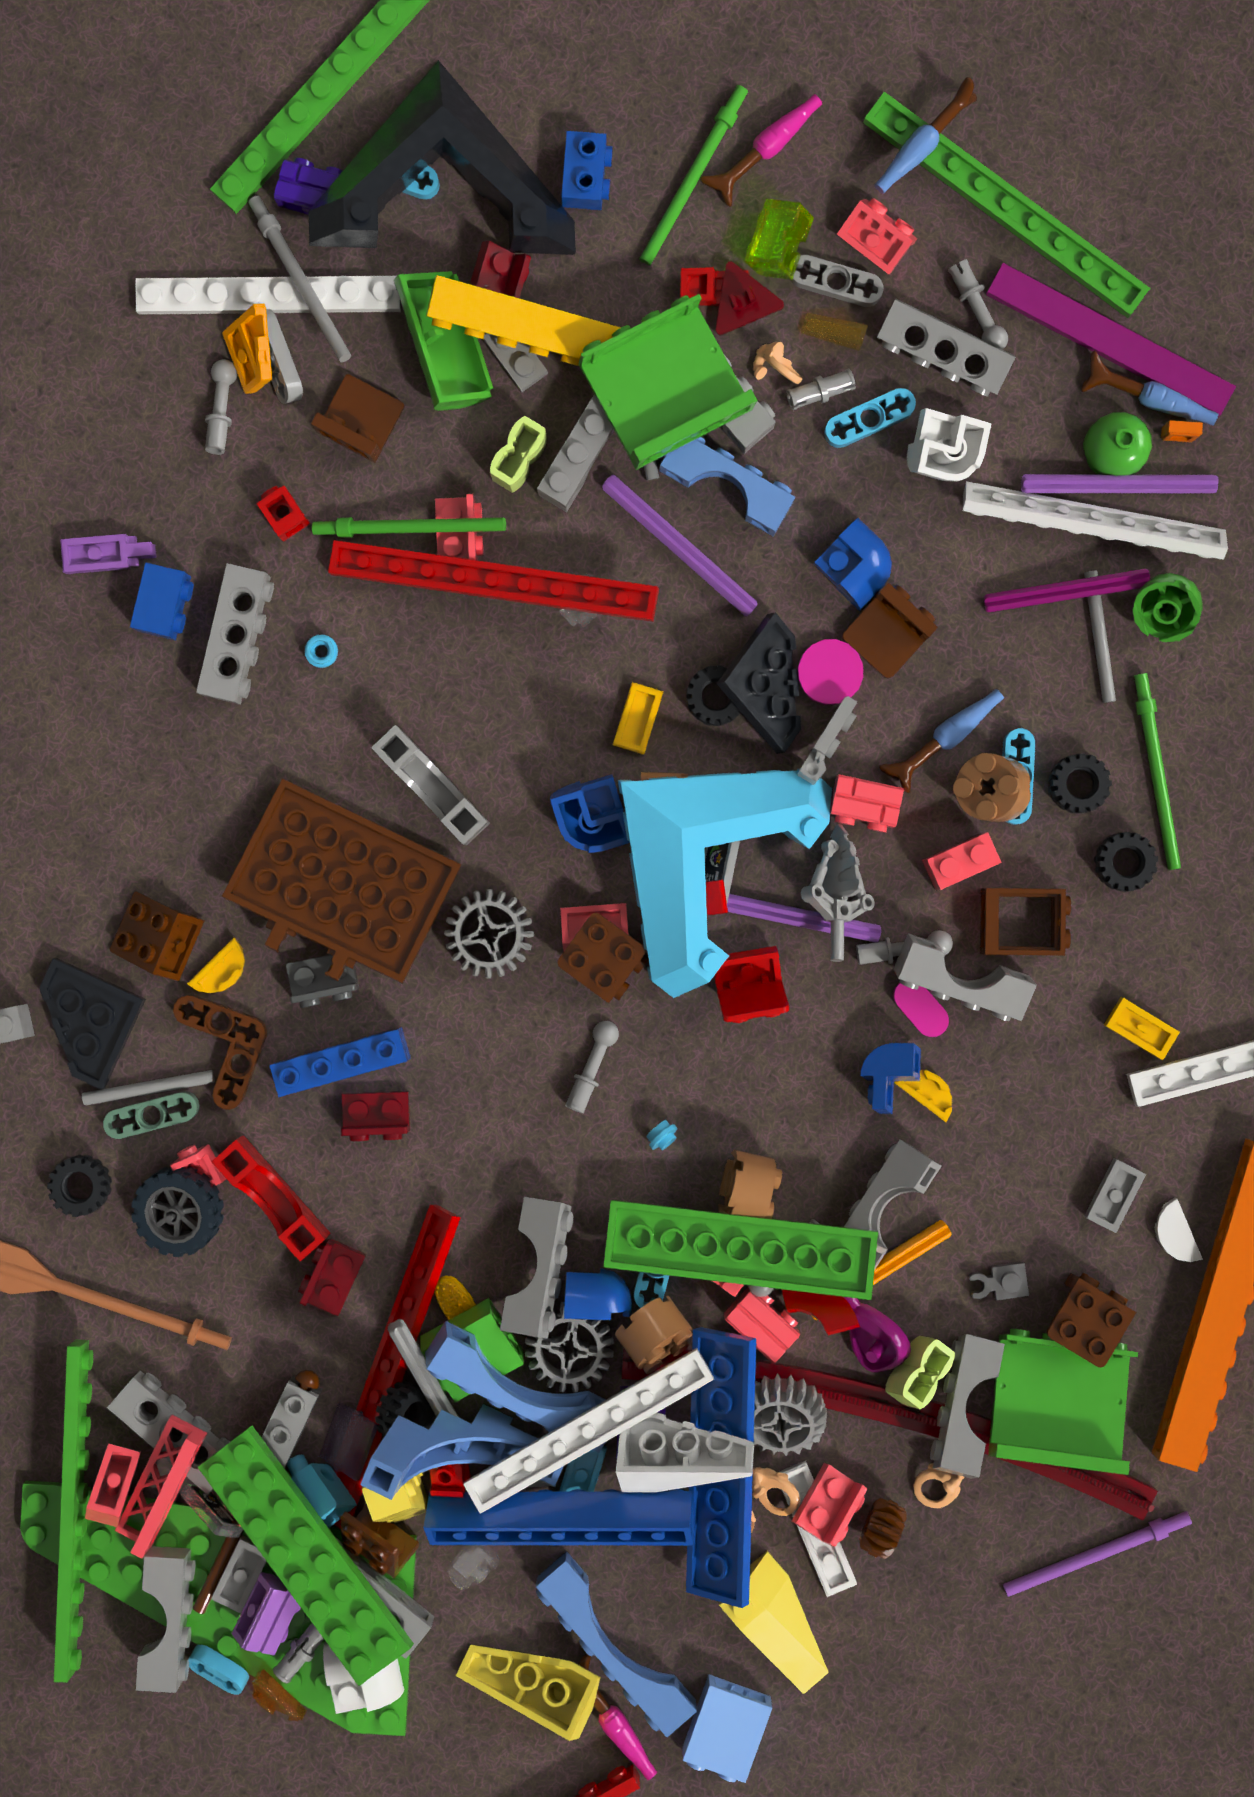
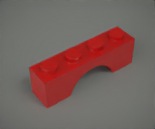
[211,1135,331,1261]

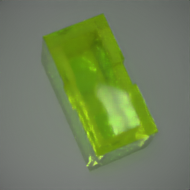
[745,198,814,280]

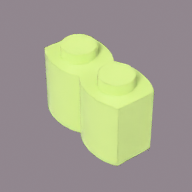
[490,416,547,493]
[885,1336,955,1409]

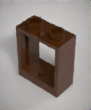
[980,888,1071,956]

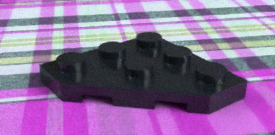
[717,612,801,754]
[39,958,146,1090]

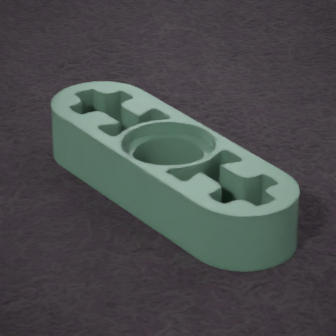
[103,1091,200,1139]

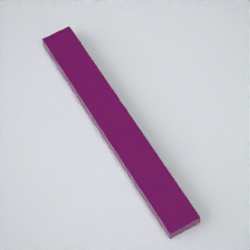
[986,263,1236,417]

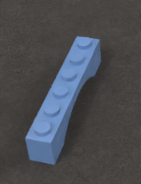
[425,1321,606,1453]
[536,1552,697,1737]

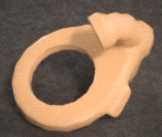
[753,341,803,384]
[913,1463,964,1508]
[752,1467,800,1516]

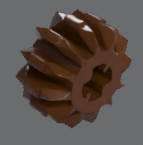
[859,1498,907,1559]

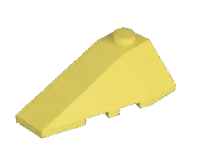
[719,1551,829,1694]
[456,1645,600,1741]

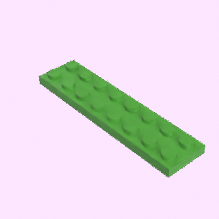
[604,1200,878,1300]
[198,1425,414,1686]

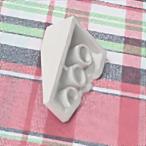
[616,1412,754,1493]

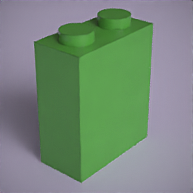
[420,1298,524,1402]

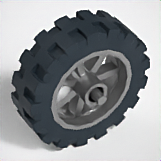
[131,1167,224,1257]

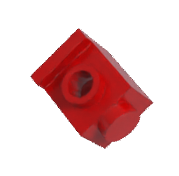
[256,485,311,542]
[430,1463,471,1498]

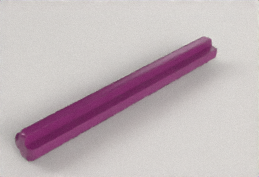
[984,569,1151,612]

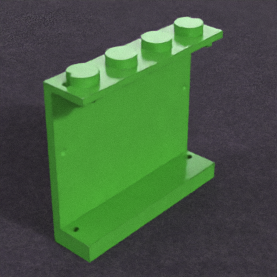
[578,294,758,470]
[988,1329,1138,1475]

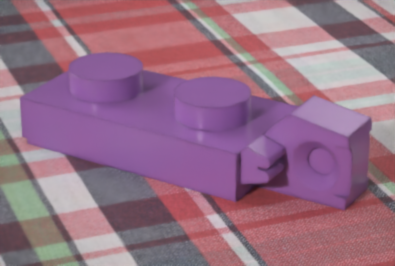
[60,534,156,574]

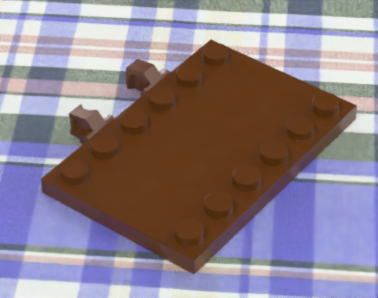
[222,779,461,984]

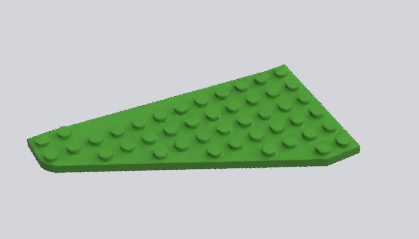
[20,1481,417,1736]

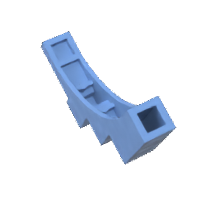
[360,1404,564,1500]

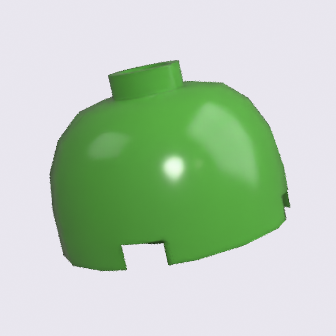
[1083,412,1152,476]
[1133,573,1203,642]

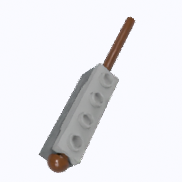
[193,1370,323,1614]

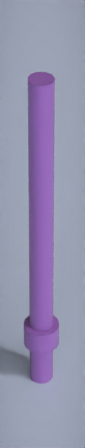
[1003,1511,1192,1597]

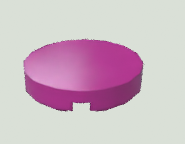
[797,639,863,705]

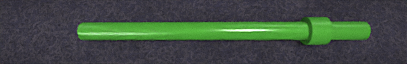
[639,85,748,266]
[312,517,506,538]
[1134,673,1181,870]

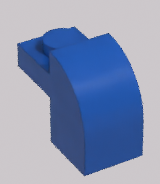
[860,1043,921,1114]

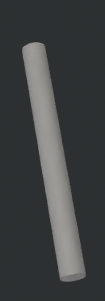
[1084,570,1116,703]
[82,1070,215,1106]

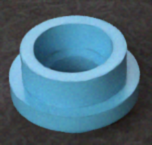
[305,635,338,668]
[646,1120,677,1150]

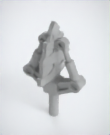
[801,824,875,962]

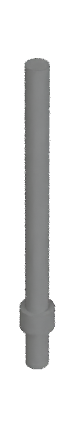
[248,196,351,362]

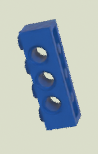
[269,1027,411,1097]

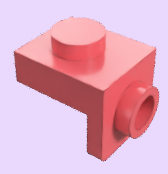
[170,1144,226,1186]

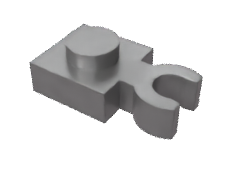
[968,1261,1029,1300]

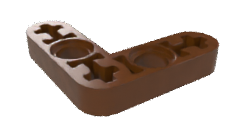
[173,995,267,1110]

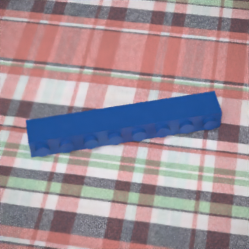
[423,1489,696,1546]

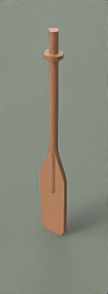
[0,1241,232,1350]

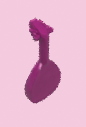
[844,1297,911,1372]

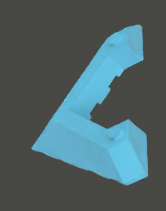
[618,768,832,998]

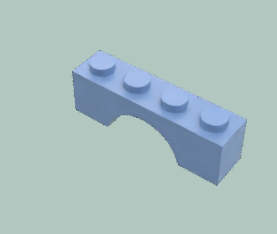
[660,437,795,537]

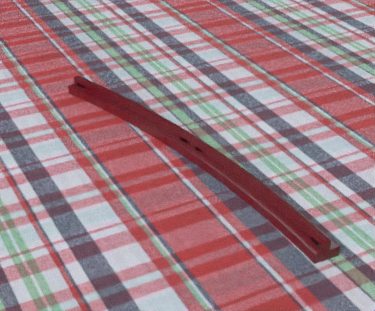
[622,1349,1158,1520]

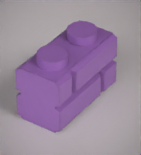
[231,1572,301,1655]

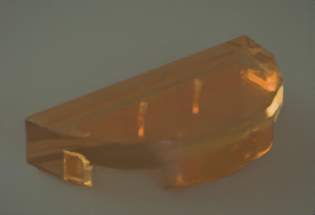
[252,1669,307,1721]

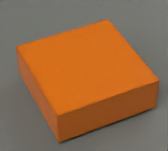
[1161,420,1203,442]

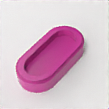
[893,982,949,1037]

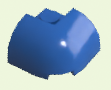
[814,518,892,611]
[550,774,630,853]
[564,1268,632,1320]

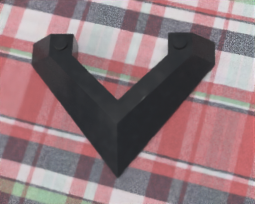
[308,60,576,255]

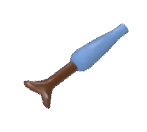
[874,77,977,194]
[1081,350,1219,426]
[879,689,1004,793]

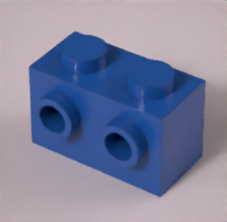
[562,131,613,210]
[130,562,194,641]

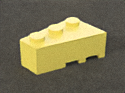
[361,1472,428,1523]

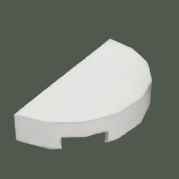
[1154,1197,1203,1262]

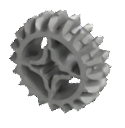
[444,889,534,978]
[525,1302,614,1392]
[754,1373,827,1457]

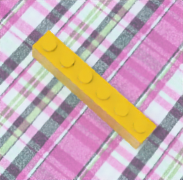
[426,275,621,366]

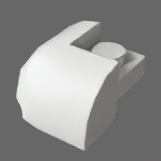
[907,408,991,482]
[323,1641,404,1714]

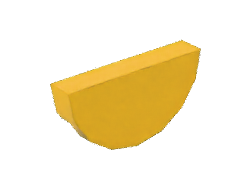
[187,937,245,993]
[894,1070,952,1122]

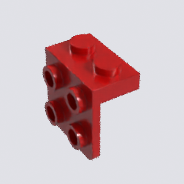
[714,946,789,1023]

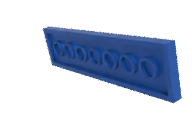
[686,1327,756,1608]

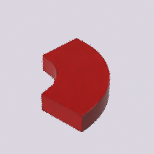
[781,1289,860,1336]

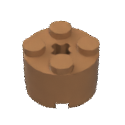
[953,753,1031,822]
[718,1150,782,1219]
[615,1296,693,1374]

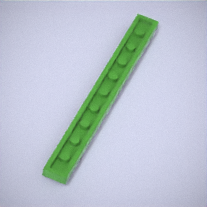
[210,0,430,214]
[863,92,1150,318]
[54,1339,93,1683]

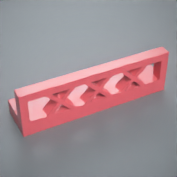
[115,1415,207,1559]

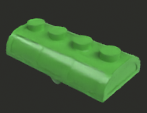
[394,271,493,411]

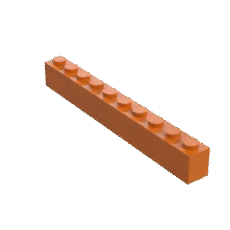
[1151,1138,1254,1472]

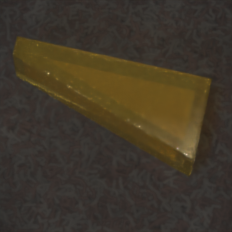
[801,313,868,351]

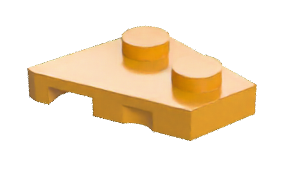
[222,303,272,394]

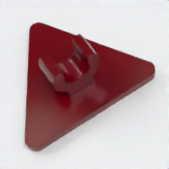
[716,261,784,335]

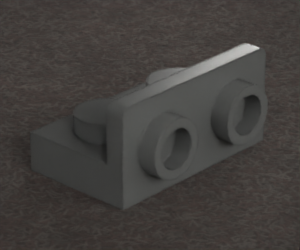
[286,955,359,1008]

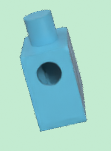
[287,1454,357,1528]

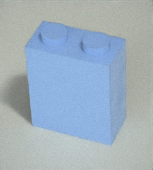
[682,1674,772,1783]

